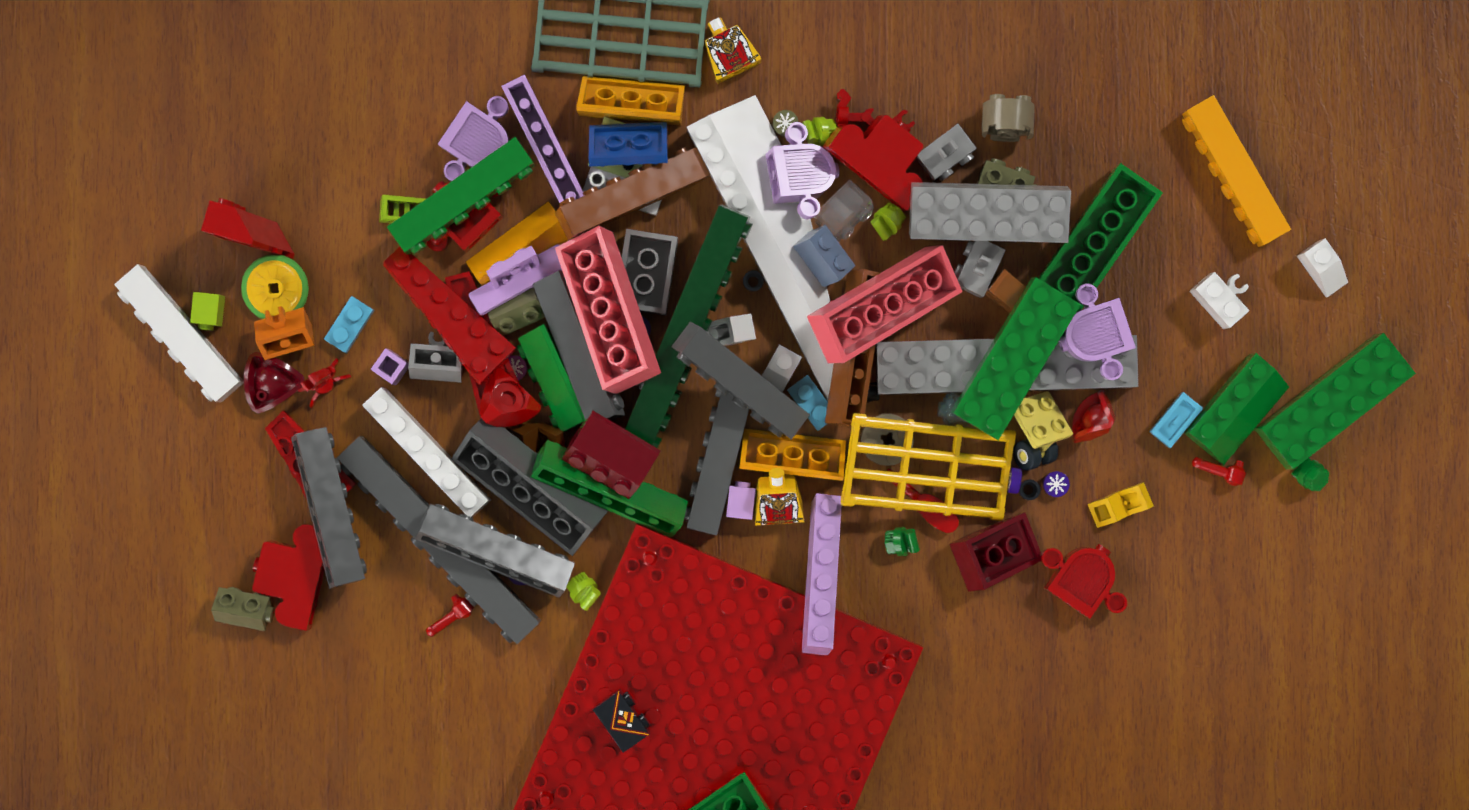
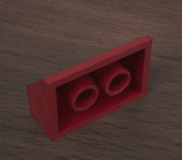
[562,411,661,499]

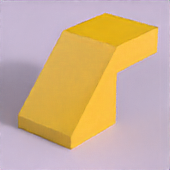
[1088,482,1154,528]

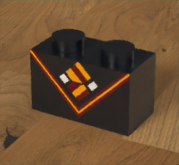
[593,689,651,753]

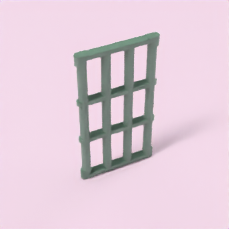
[531,0,710,88]

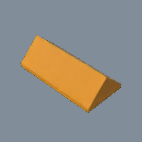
[577,76,685,126]
[466,201,568,286]
[739,429,846,481]

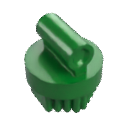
[1291,458,1330,491]
[884,527,920,556]

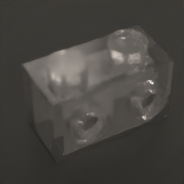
[814,180,874,242]

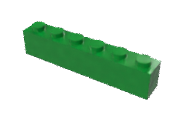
[387,137,536,255]
[531,440,688,538]

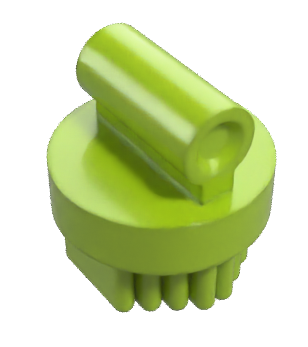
[802,117,837,146]
[871,203,906,241]
[566,572,601,611]

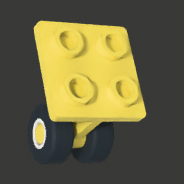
[1013,391,1073,471]

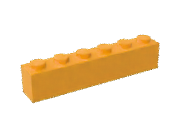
[1182,95,1291,247]

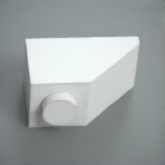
[1297,238,1348,298]
[708,314,756,346]
[762,344,802,392]

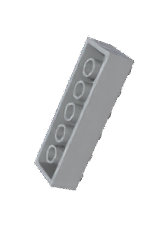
[909,182,1071,243]

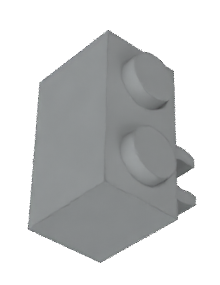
[915,124,976,182]
[954,240,1006,298]
[408,332,463,383]

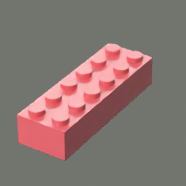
[555,226,661,394]
[807,245,963,363]

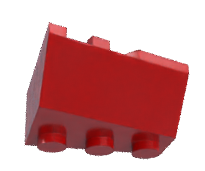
[201,198,295,259]

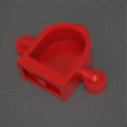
[427,180,503,252]
[1041,544,1127,619]

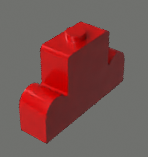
[822,115,923,211]
[252,524,325,631]

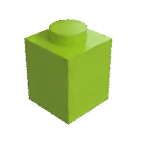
[190,292,225,331]

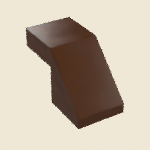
[506,423,565,452]

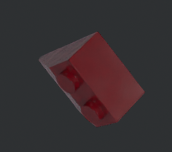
[949,512,1042,592]

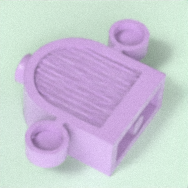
[438,96,510,181]
[766,122,839,220]
[1059,284,1136,380]

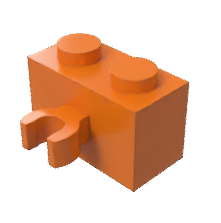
[254,306,314,360]

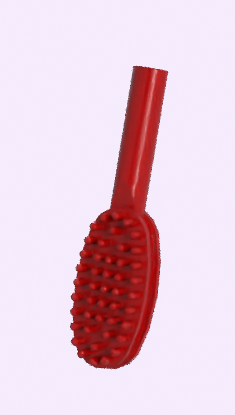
[886,468,959,533]

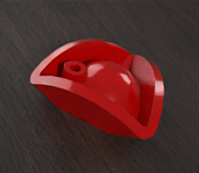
[480,368,541,427]
[1072,389,1116,443]

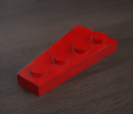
[265,410,357,500]

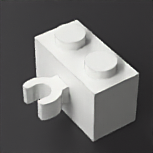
[1189,272,1249,329]

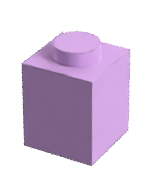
[371,348,409,385]
[726,481,755,520]

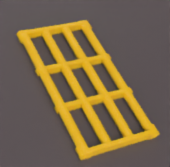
[841,413,1016,521]

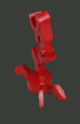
[836,89,915,128]
[298,358,351,409]

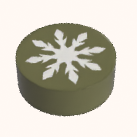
[773,110,798,137]

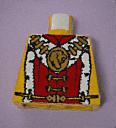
[705,17,761,84]
[754,468,804,526]

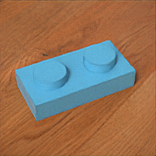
[324,296,375,353]
[787,375,828,431]
[1149,392,1203,448]

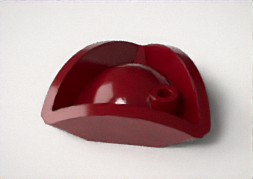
[244,352,305,413]

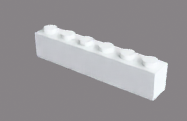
[114,264,244,402]
[362,387,491,518]

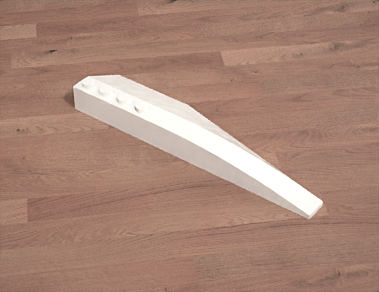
[687,95,834,401]

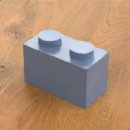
[793,225,856,287]

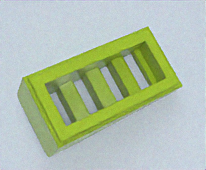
[379,195,426,223]

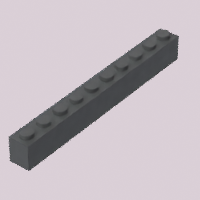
[337,436,542,644]

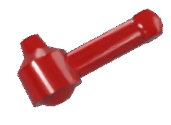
[1192,457,1246,486]
[426,594,475,637]

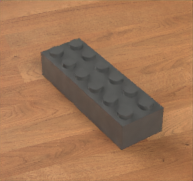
[451,418,608,556]

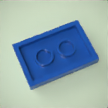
[589,122,668,167]

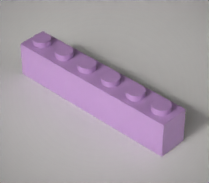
[501,75,583,203]
[802,493,842,655]

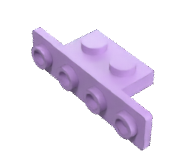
[469,244,562,316]

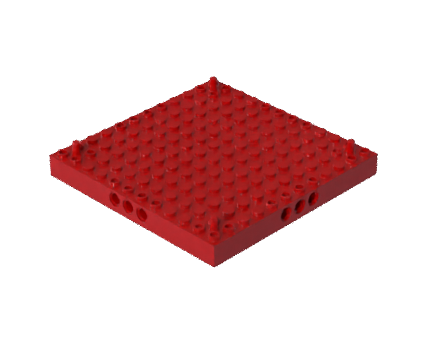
[513,523,923,810]

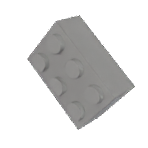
[622,229,678,316]

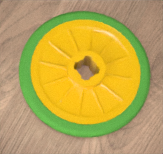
[241,254,309,319]

